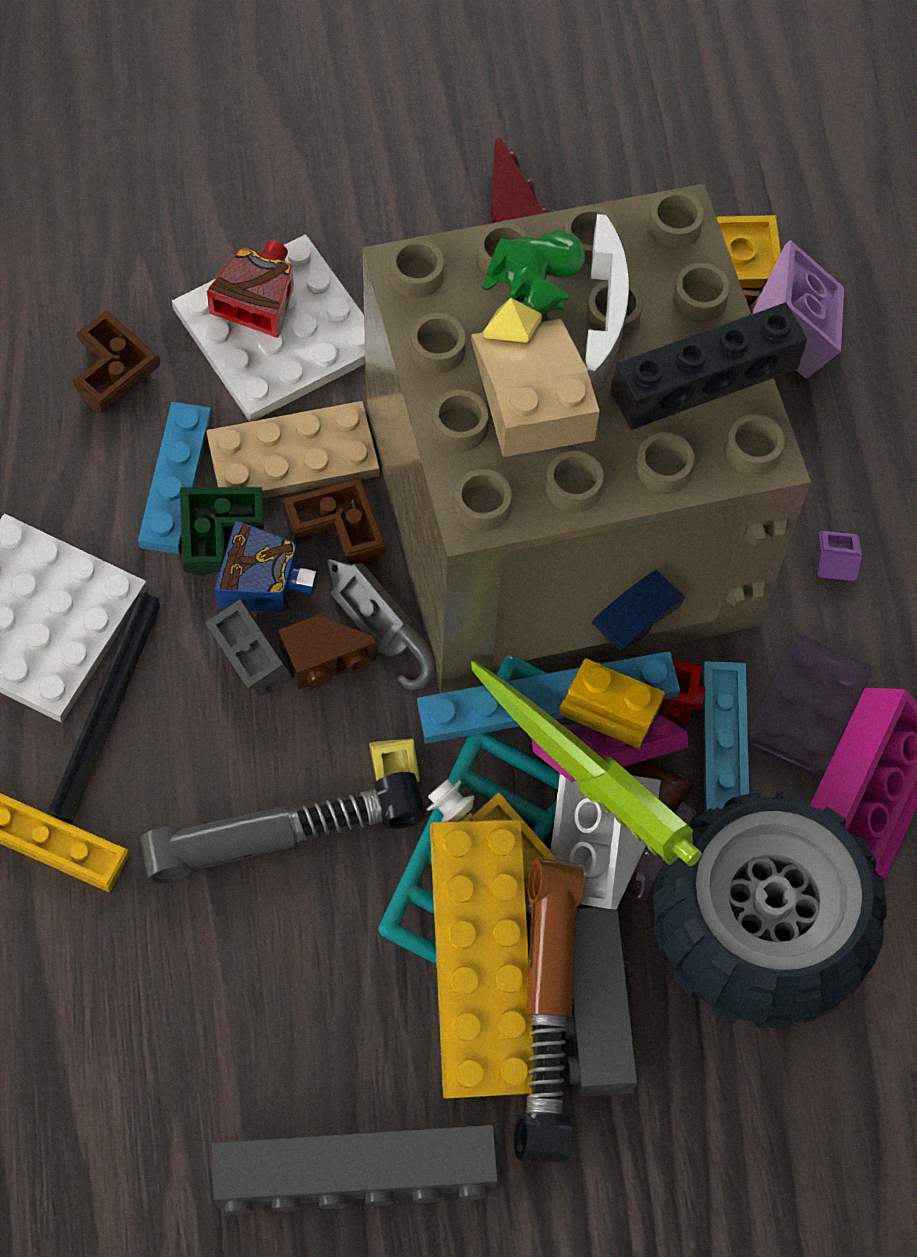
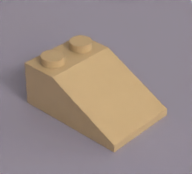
[471,319,600,457]

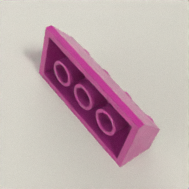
[810,688,917,880]

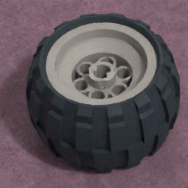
[652,792,887,1028]

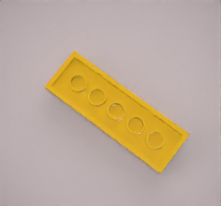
[430,820,534,1098]

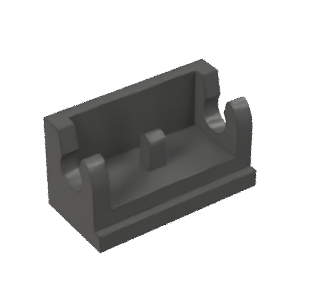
[205,599,293,696]

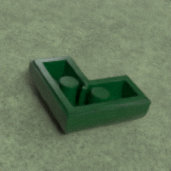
[179,487,264,575]

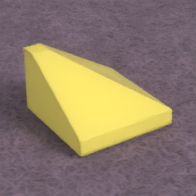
[369,739,420,782]

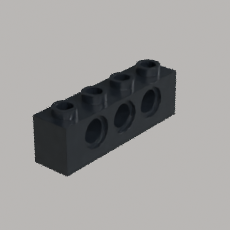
[611,302,807,430]

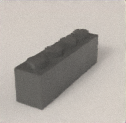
[564,907,637,1097]

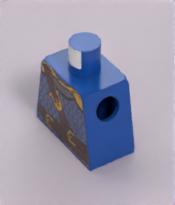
[215,521,318,612]

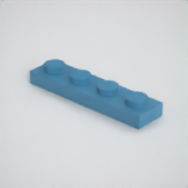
[138,402,212,554]

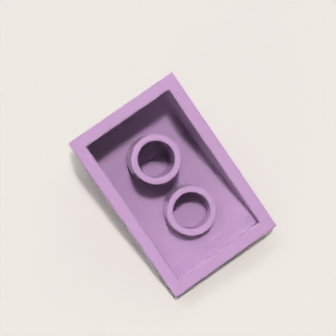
[753,240,844,379]

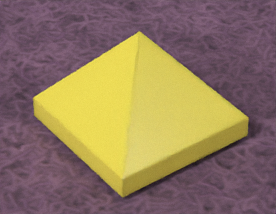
[483,298,542,343]

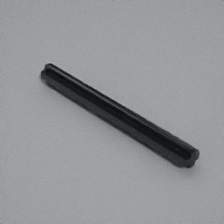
[49,593,160,822]

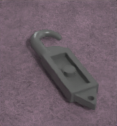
[327,559,436,690]

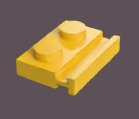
[558,658,665,749]

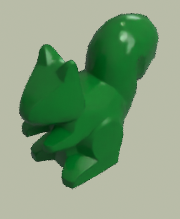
[482,230,586,314]

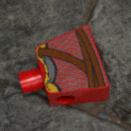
[207,241,294,338]

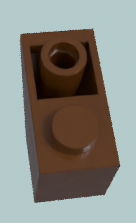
[278,615,376,690]

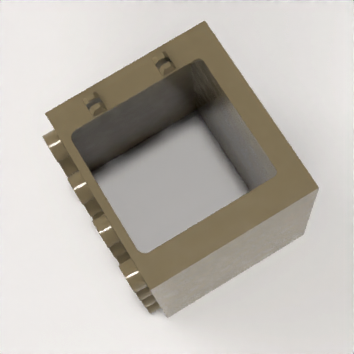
[363,184,811,693]

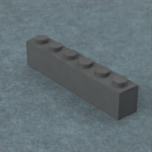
[212,1125,497,1215]

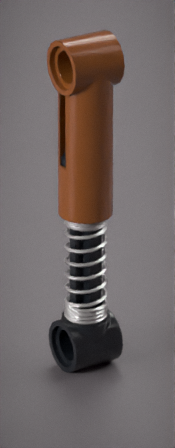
[514,859,585,1163]

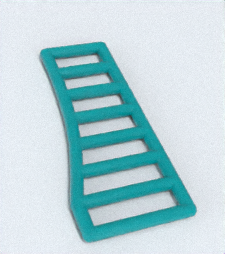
[378,655,560,965]

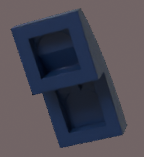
[592,570,686,652]

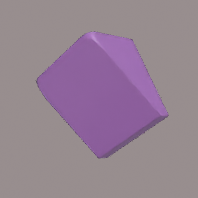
[816,531,862,581]

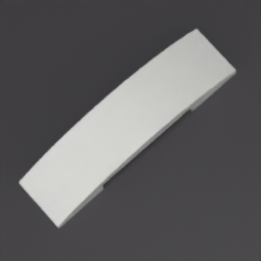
[584,214,629,392]

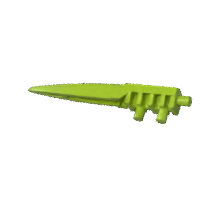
[471,661,702,866]

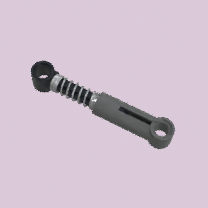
[140,772,426,884]

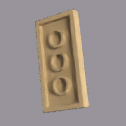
[206,401,379,498]

